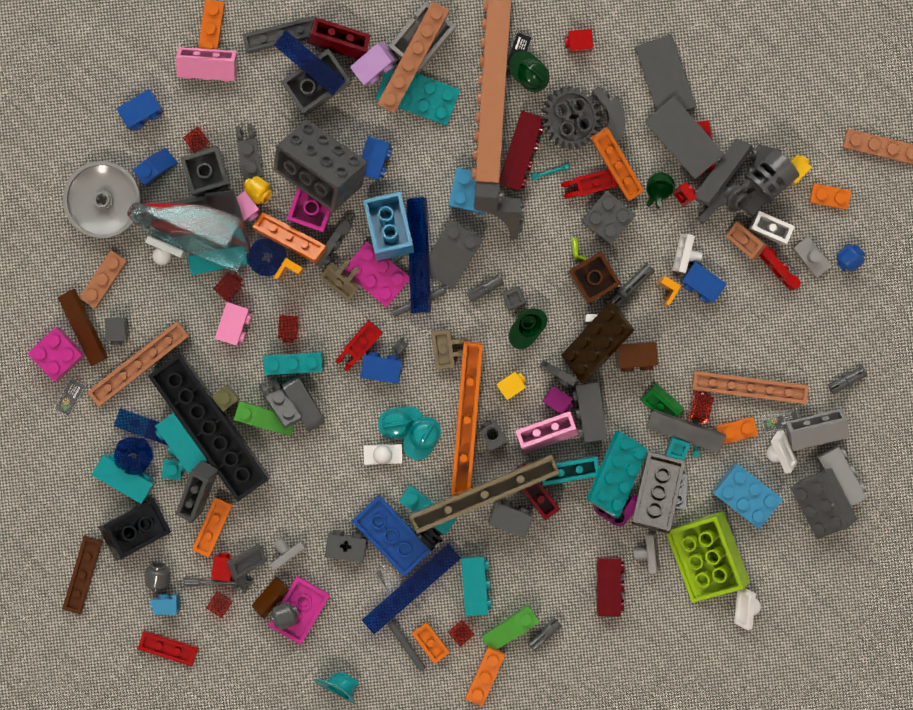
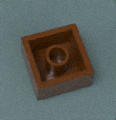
[567,251,621,304]
[615,342,658,372]

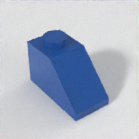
[133,148,178,187]

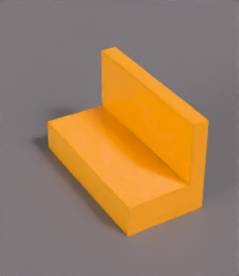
[274,258,306,281]
[656,276,681,306]

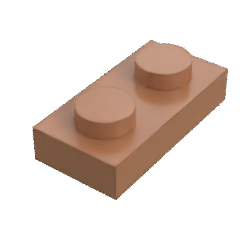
[726,221,767,260]

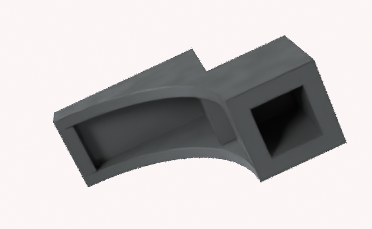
[474,182,525,239]

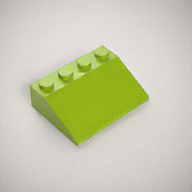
[666,511,750,603]

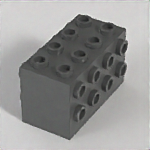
[273,120,367,213]

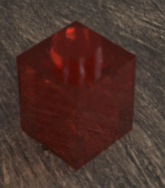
[213,272,245,302]
[278,315,300,343]
[687,392,714,424]

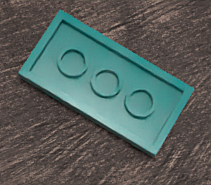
[375,65,460,126]
[586,431,648,518]

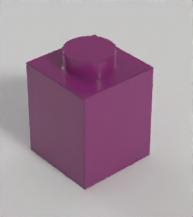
[542,386,573,414]

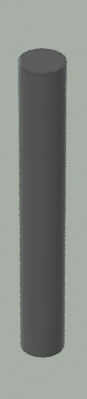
[391,287,446,317]
[387,620,426,672]

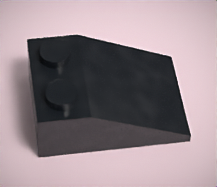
[98,498,171,561]

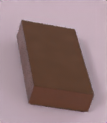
[252,577,289,619]

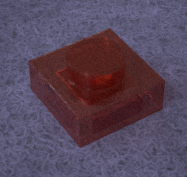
[183,127,210,153]
[206,591,233,618]
[448,619,475,647]

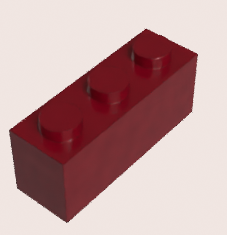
[307,17,371,60]
[514,462,560,521]
[596,557,625,617]

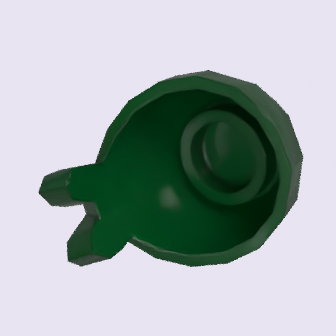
[646,172,675,209]

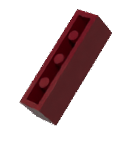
[499,110,544,192]

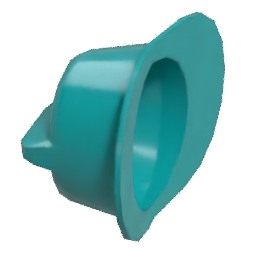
[378,406,423,439]
[403,417,441,460]
[314,672,358,703]

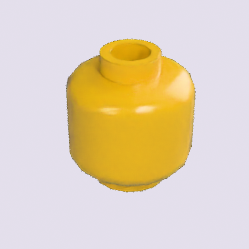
[243,176,273,205]

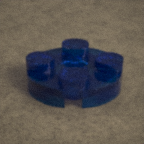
[248,238,287,277]
[113,437,153,475]

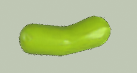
[571,237,587,261]

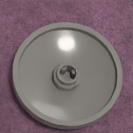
[63,161,141,239]

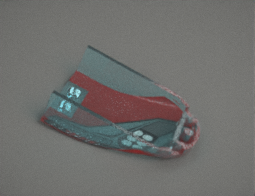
[127,203,251,273]

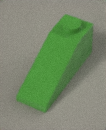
[234,401,295,436]
[481,603,540,650]

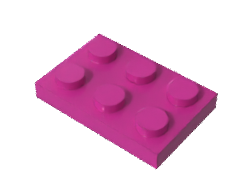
[343,241,411,307]
[268,575,330,645]

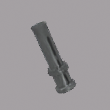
[604,263,655,307]

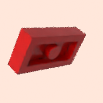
[673,182,697,207]

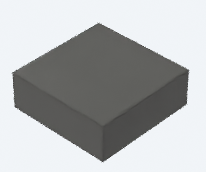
[502,286,526,311]

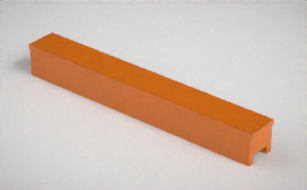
[451,341,483,495]

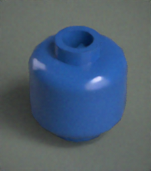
[836,244,866,272]

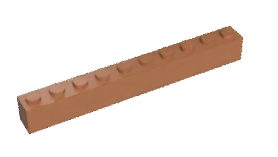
[472,0,511,186]

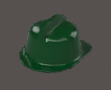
[508,51,550,92]
[508,308,548,349]

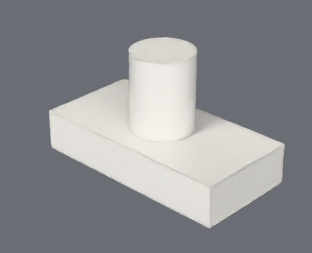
[672,234,702,273]

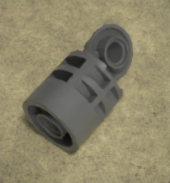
[724,149,800,213]

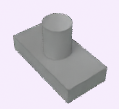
[792,236,832,278]
[634,533,660,574]
[269,537,306,570]

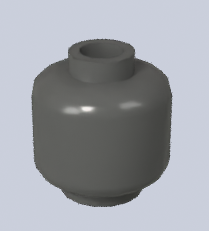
[145,562,170,592]
[270,601,300,630]

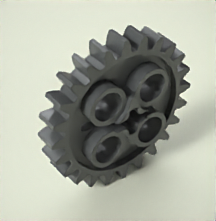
[540,86,601,150]

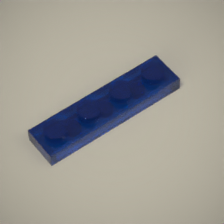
[274,31,346,96]

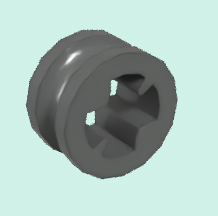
[391,337,409,356]

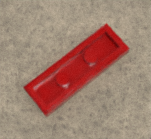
[138,630,199,666]

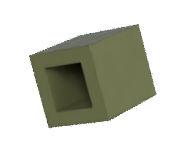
[211,384,240,412]

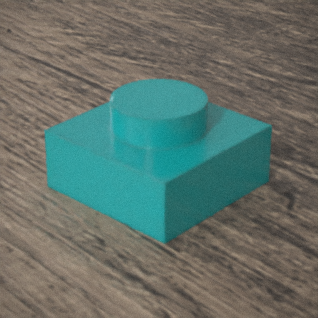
[665,437,690,461]
[161,458,183,481]

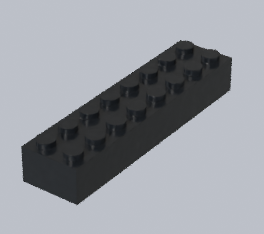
[148,353,271,502]

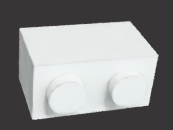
[749,211,795,245]

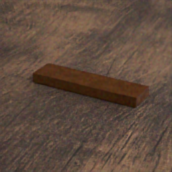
[58,289,108,366]
[62,535,103,615]

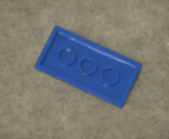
[351,494,431,577]

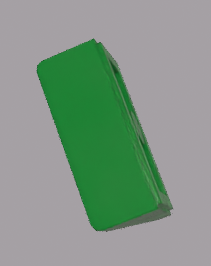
[641,383,684,417]

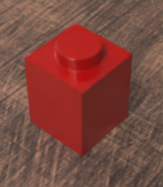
[564,29,593,53]
[211,552,234,582]

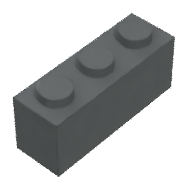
[572,381,608,443]
[176,461,218,523]

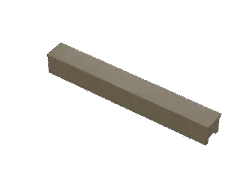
[409,454,559,534]

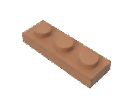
[79,250,128,309]

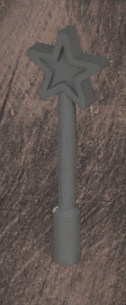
[184,574,253,594]

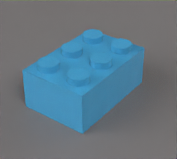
[363,192,414,261]
[711,462,783,530]

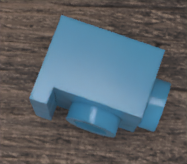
[150,593,180,615]

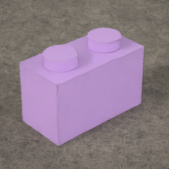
[350,42,398,85]

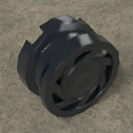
[414,528,443,551]

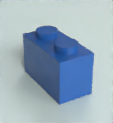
[116,89,164,131]
[361,136,393,181]
[680,262,727,304]
[360,352,403,384]

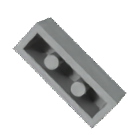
[785,409,849,451]
[815,446,867,506]

